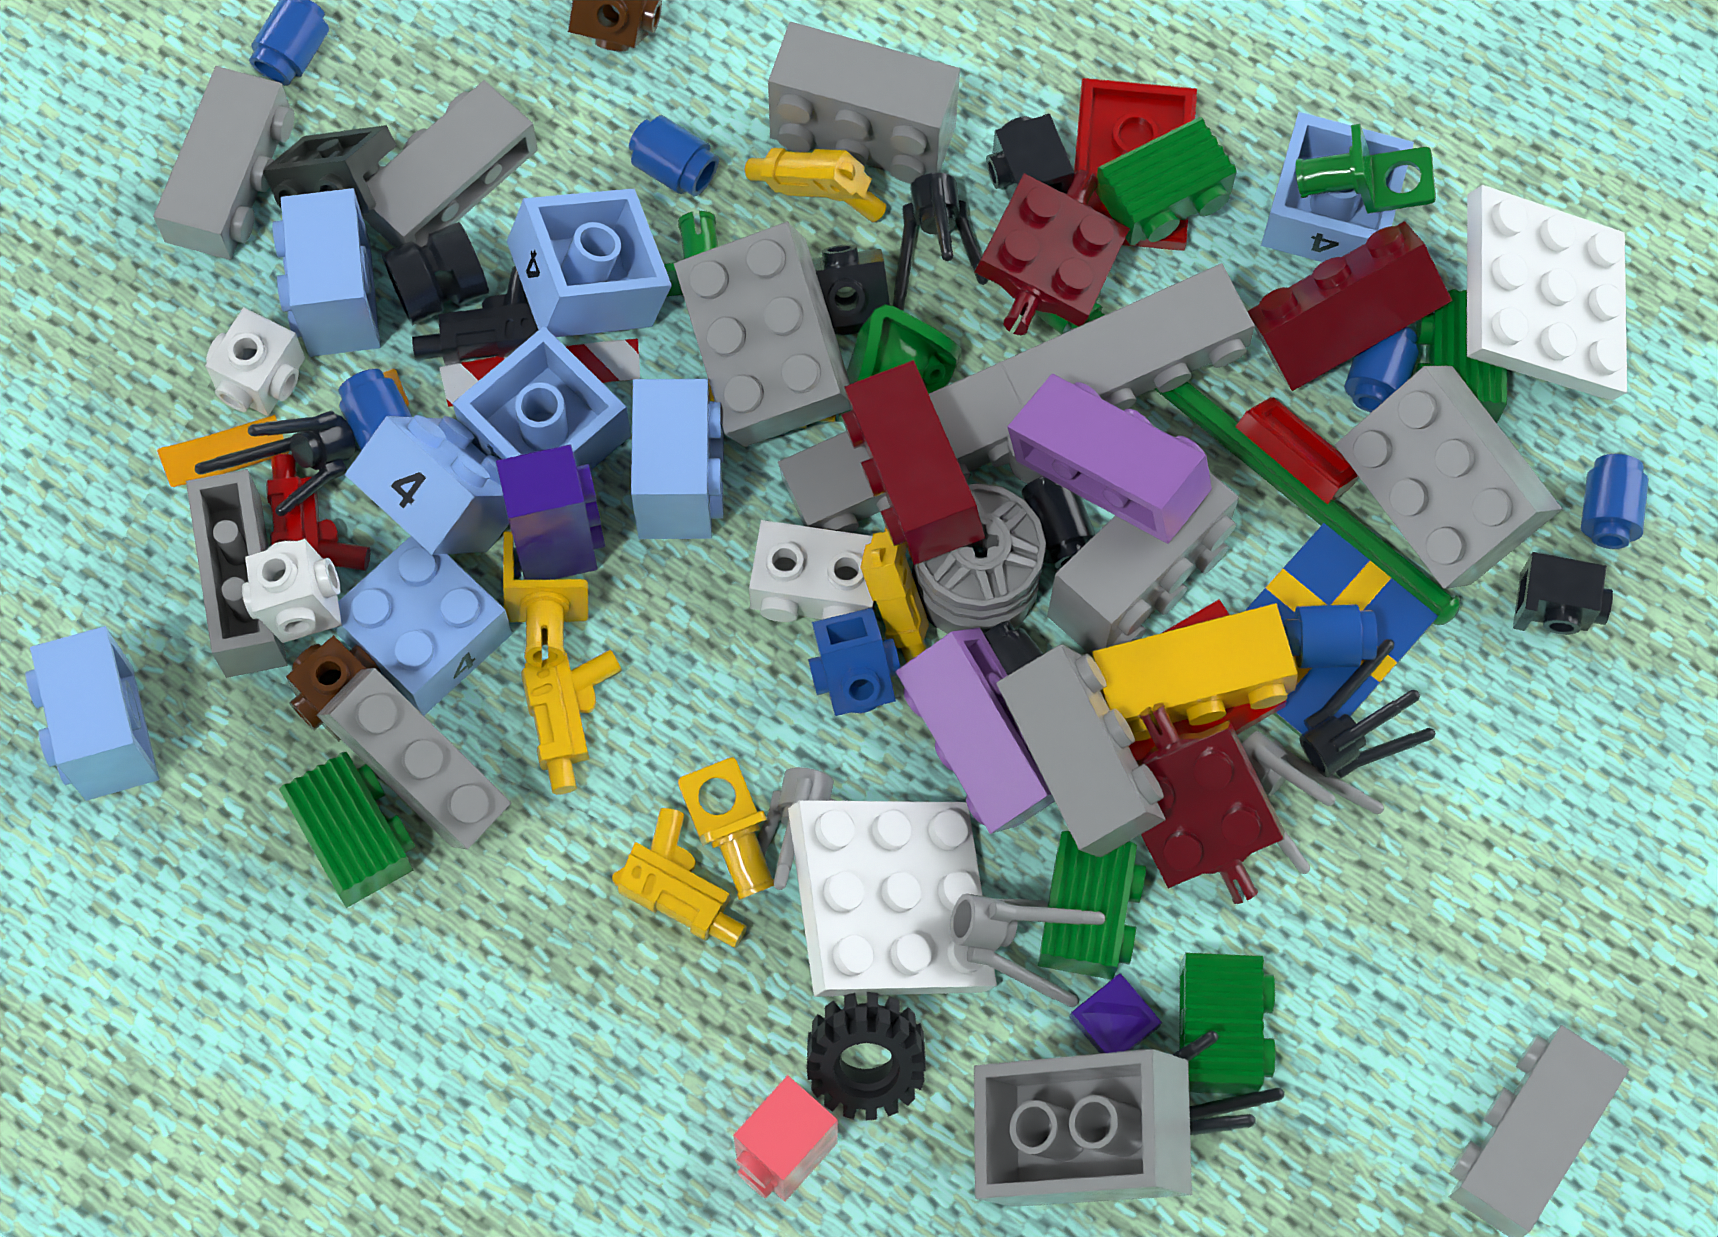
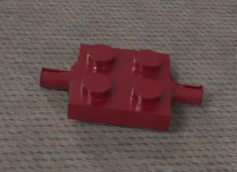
[974,170,1130,335]
[1136,703,1285,904]

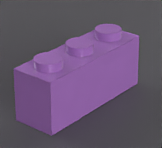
[1007,373,1212,544]
[895,628,1055,834]

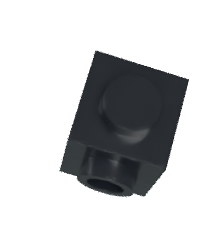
[986,113,1075,200]

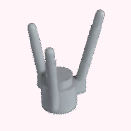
[1242,731,1384,874]
[757,767,837,890]
[950,893,1105,1007]

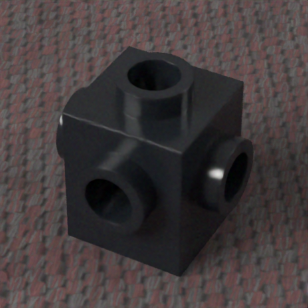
[812,244,890,335]

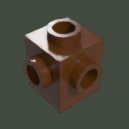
[568,0,662,52]
[286,635,381,742]

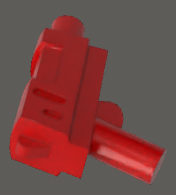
[266,454,371,571]

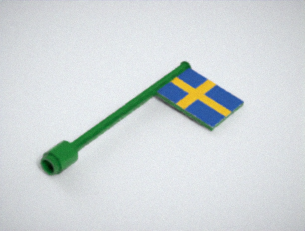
[1035,291,1460,736]

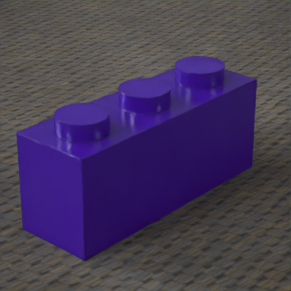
[496,444,606,580]

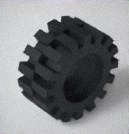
[807,992,926,1121]

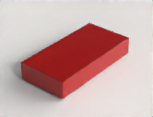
[1235,397,1359,504]

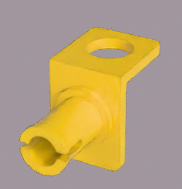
[503,531,588,668]
[678,757,774,900]

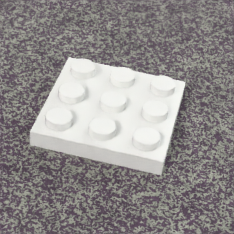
[1467,185,1627,400]
[788,800,997,997]

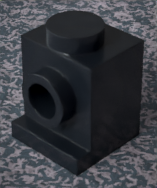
[1513,552,1613,635]

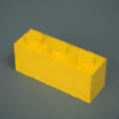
[1092,603,1298,741]

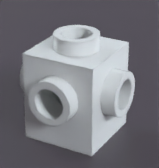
[205,307,305,416]
[242,539,342,643]

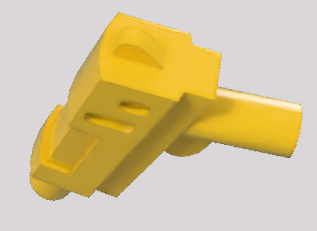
[745,148,886,222]
[860,526,929,664]
[521,650,622,795]
[612,808,747,948]

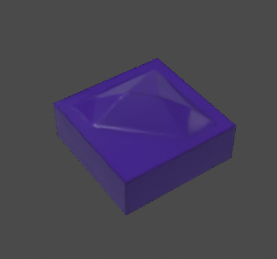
[1070,973,1162,1054]

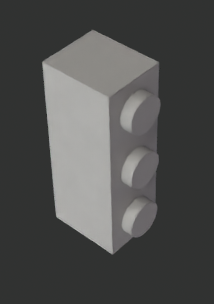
[153,66,294,260]
[362,80,538,247]
[186,469,288,678]
[996,644,1166,857]
[316,668,511,850]
[1449,1025,1630,1237]

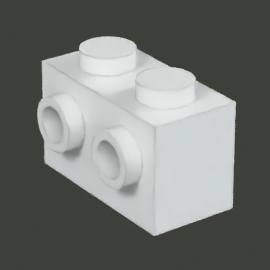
[749,520,876,622]

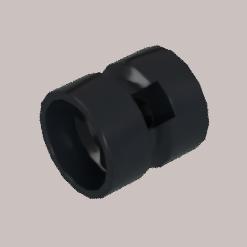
[381,222,489,325]

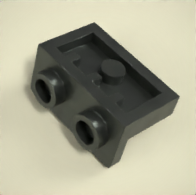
[263,125,397,214]

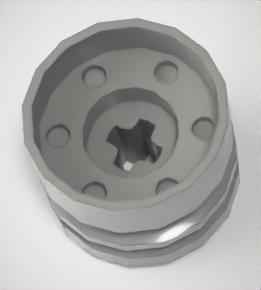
[912,483,1046,634]

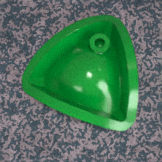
[839,304,962,422]

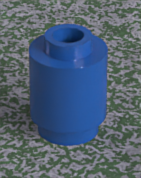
[249,0,330,86]
[629,115,719,197]
[1344,326,1419,413]
[338,368,412,451]
[1581,454,1649,549]
[1284,604,1377,669]

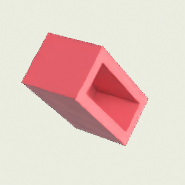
[733,1075,838,1202]

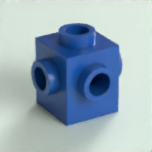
[808,608,901,716]

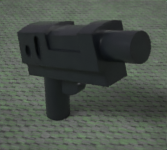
[412,266,538,366]

